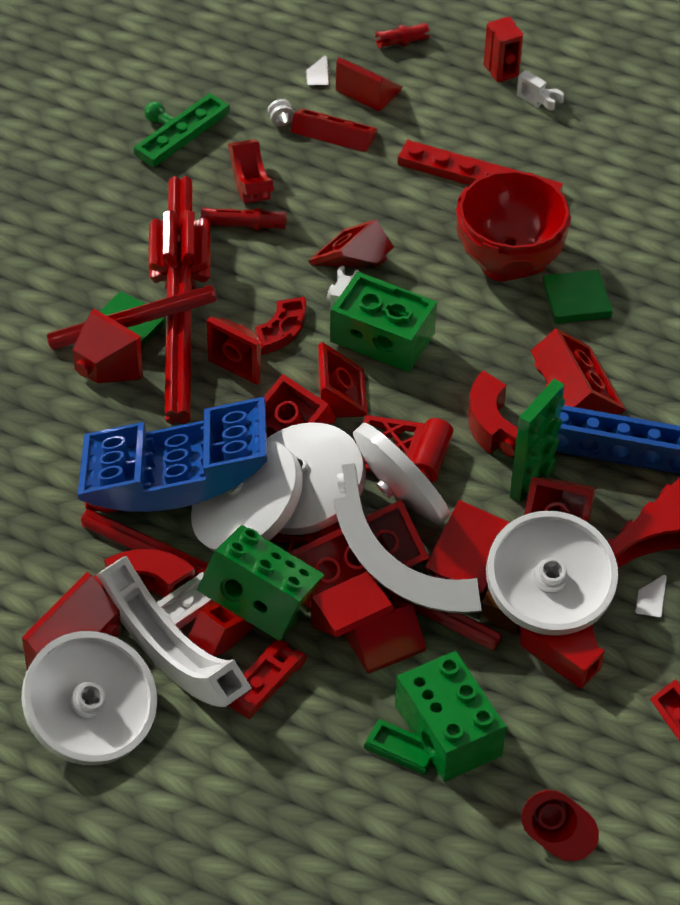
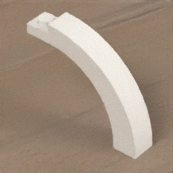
[333,463,482,614]
[96,556,251,707]

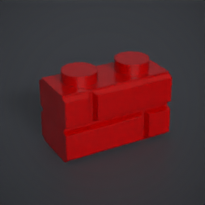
[483,17,524,82]

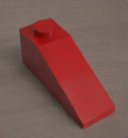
[188,602,255,657]

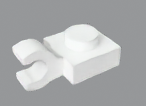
[517,70,564,111]
[327,265,359,309]

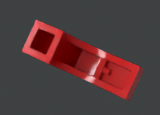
[228,139,274,203]
[468,370,518,458]
[94,549,195,600]

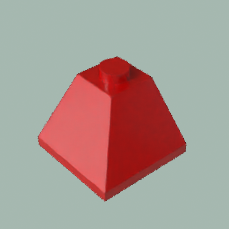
[308,219,394,268]
[73,309,143,383]
[206,317,261,385]
[524,477,597,523]

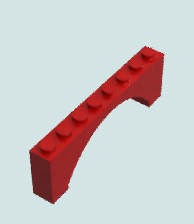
[520,477,680,689]

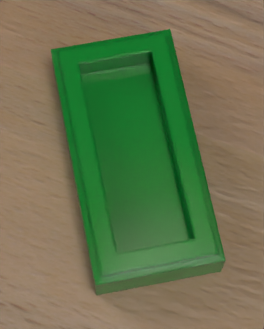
[364,719,432,775]

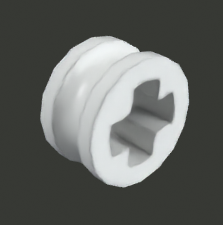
[268,99,294,126]

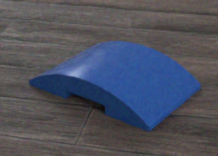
[77,397,268,512]

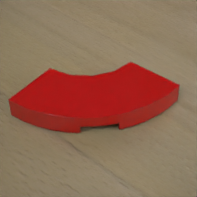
[255,296,306,355]

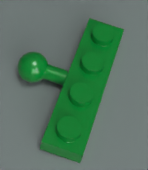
[133,93,230,168]

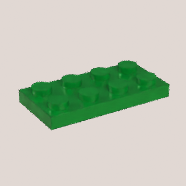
[509,379,565,503]

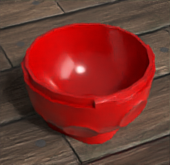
[456,171,571,282]

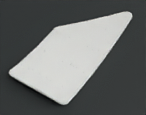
[306,56,328,85]
[636,575,666,617]

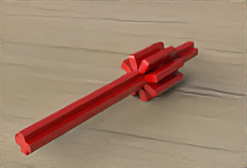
[148,176,211,425]

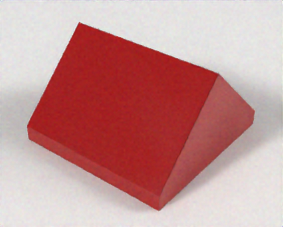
[335,57,403,112]
[318,342,368,418]
[310,571,394,637]
[344,599,426,674]

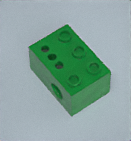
[330,271,437,372]
[197,525,324,641]
[395,651,506,782]

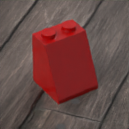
[425,500,510,600]

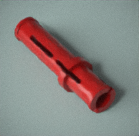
[201,207,287,230]

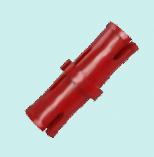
[375,23,430,49]

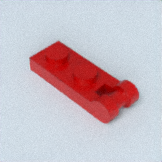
[228,639,307,720]

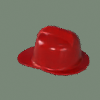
[521,790,599,861]

